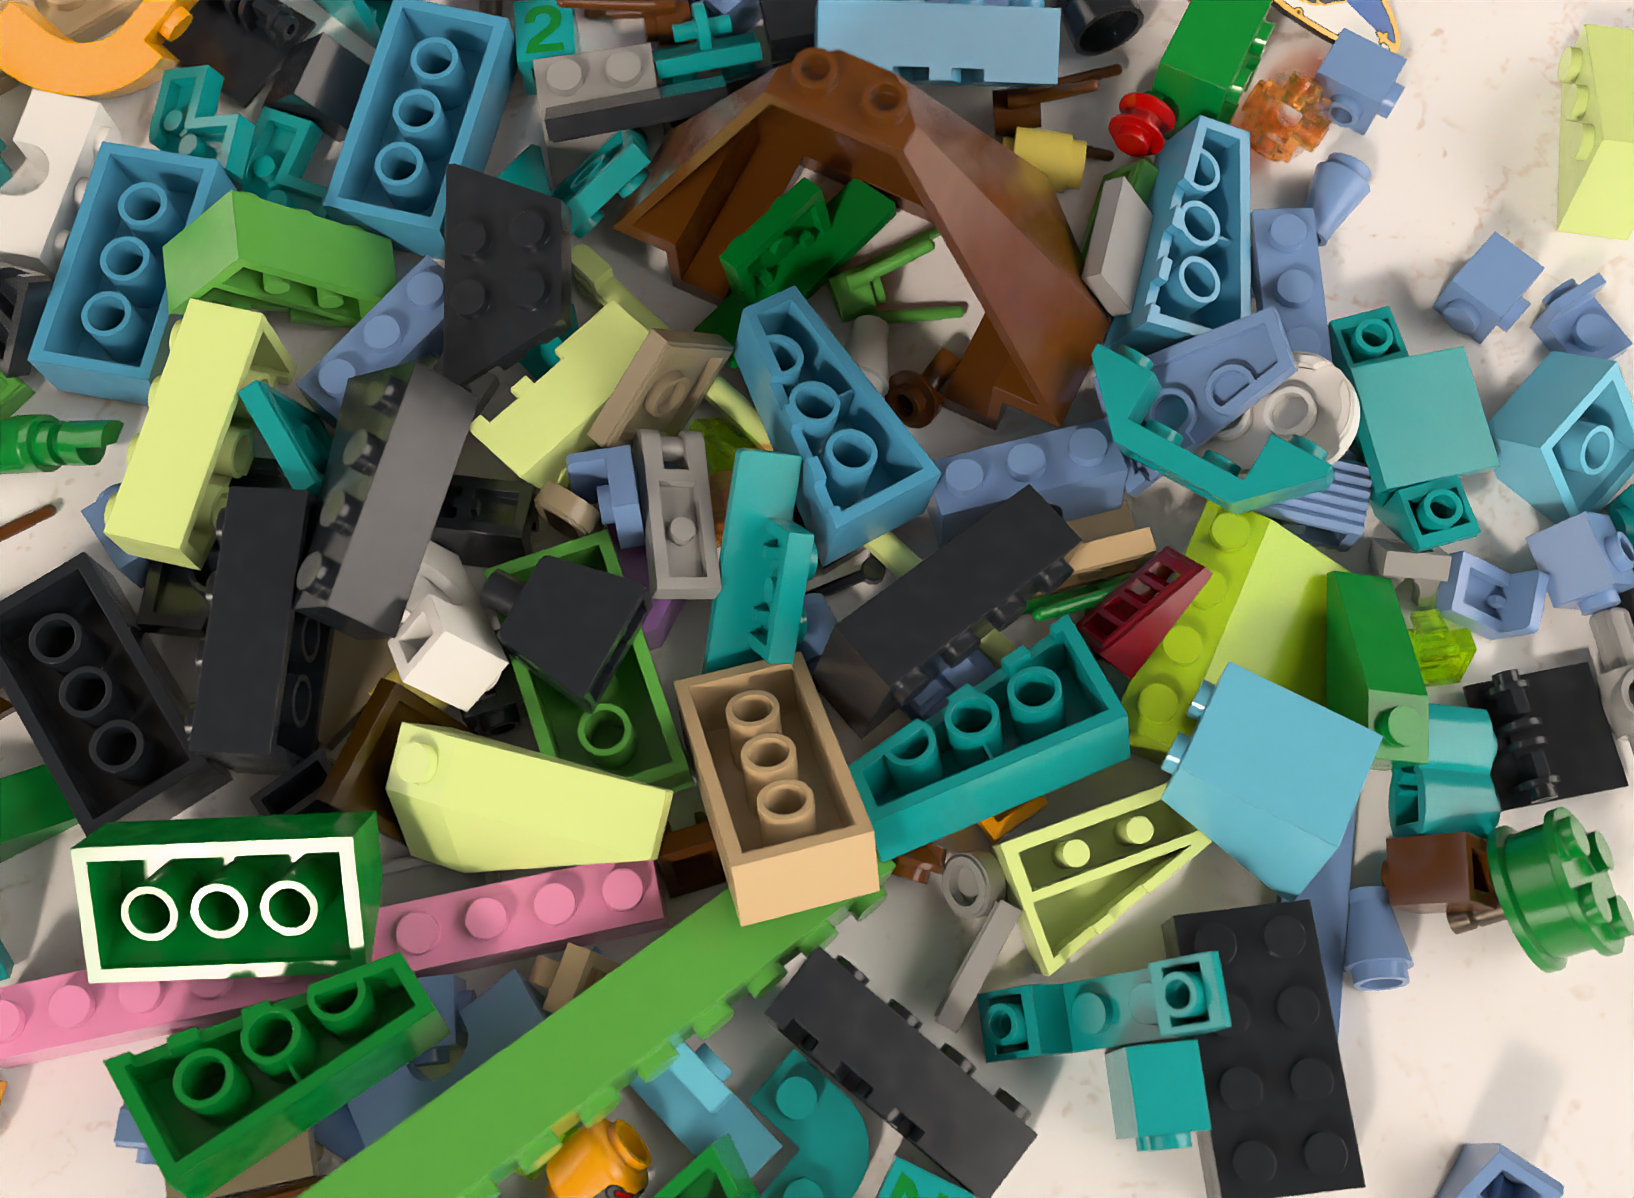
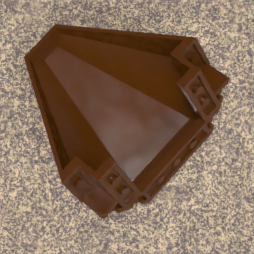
[612,47,1111,431]

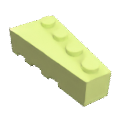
[103,298,298,571]

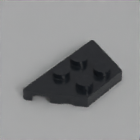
[443,163,571,392]

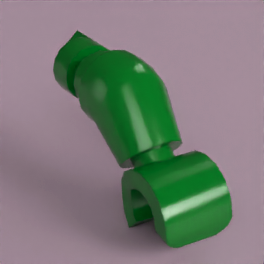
[0,414,124,474]

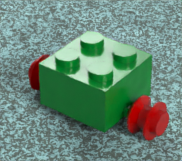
[1108,0,1275,157]

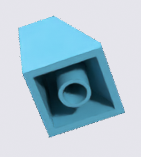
[1160,661,1383,901]

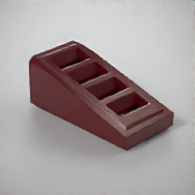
[1075,546,1213,680]

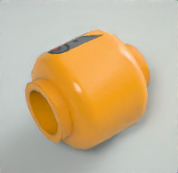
[545,1118,652,1198]

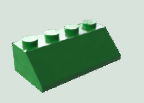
[70,811,383,983]

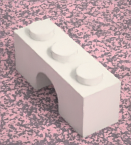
[0,89,122,284]
[387,540,509,712]

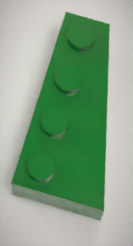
[103,952,452,1198]

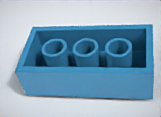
[322,0,518,261]
[27,141,237,406]

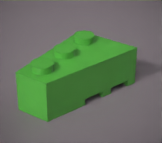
[162,189,397,328]

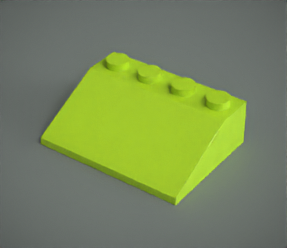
[1120,500,1351,766]

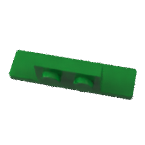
[693,177,897,369]

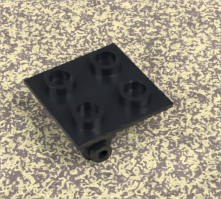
[162,0,317,109]
[1462,662,1629,812]

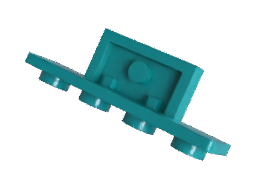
[701,448,818,675]

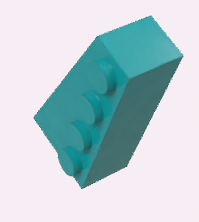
[848,613,1131,863]

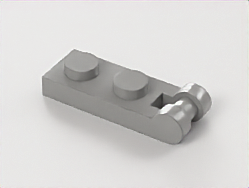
[632,428,722,599]

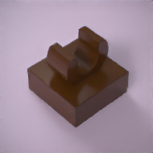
[657,811,727,899]

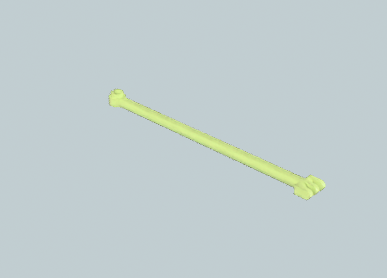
[571,244,1017,670]

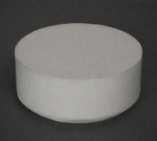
[942,849,1006,919]

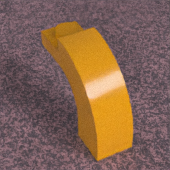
[0,0,198,99]

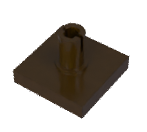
[316,677,482,848]

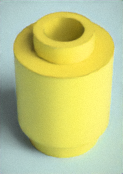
[1002,127,1087,194]

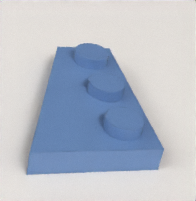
[1092,306,1298,497]

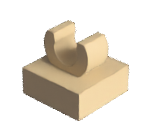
[528,942,621,1013]

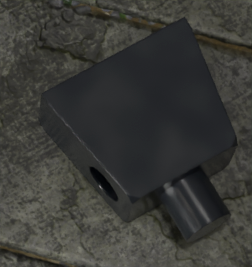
[479,556,653,714]

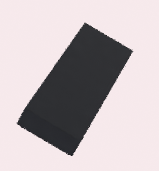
[544,75,728,143]

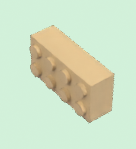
[673,651,880,927]

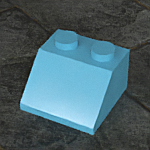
[1487,351,1634,524]

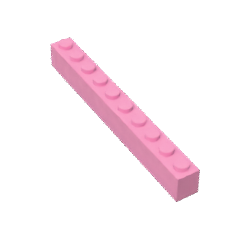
[0,860,671,1069]

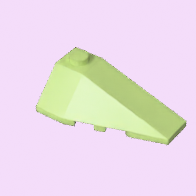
[386,722,674,873]

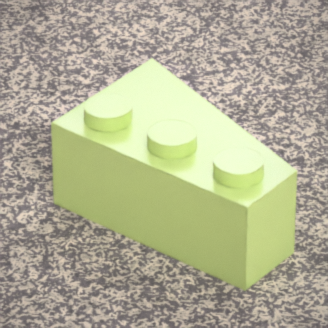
[1557,23,1634,241]
[469,299,650,493]
[989,781,1213,976]

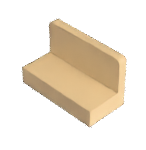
[1030,499,1157,599]

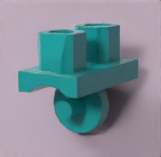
[652,1,763,86]

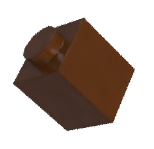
[1381,832,1497,914]

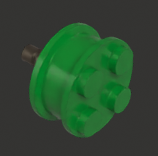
[1446,807,1634,973]

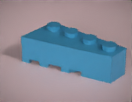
[814,0,1061,88]
[1104,115,1251,356]
[733,285,941,567]

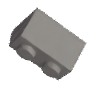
[533,43,665,188]

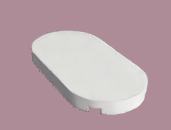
[1156,351,1360,483]

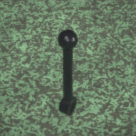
[805,557,886,597]

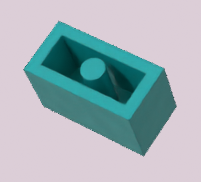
[1104,1039,1211,1151]

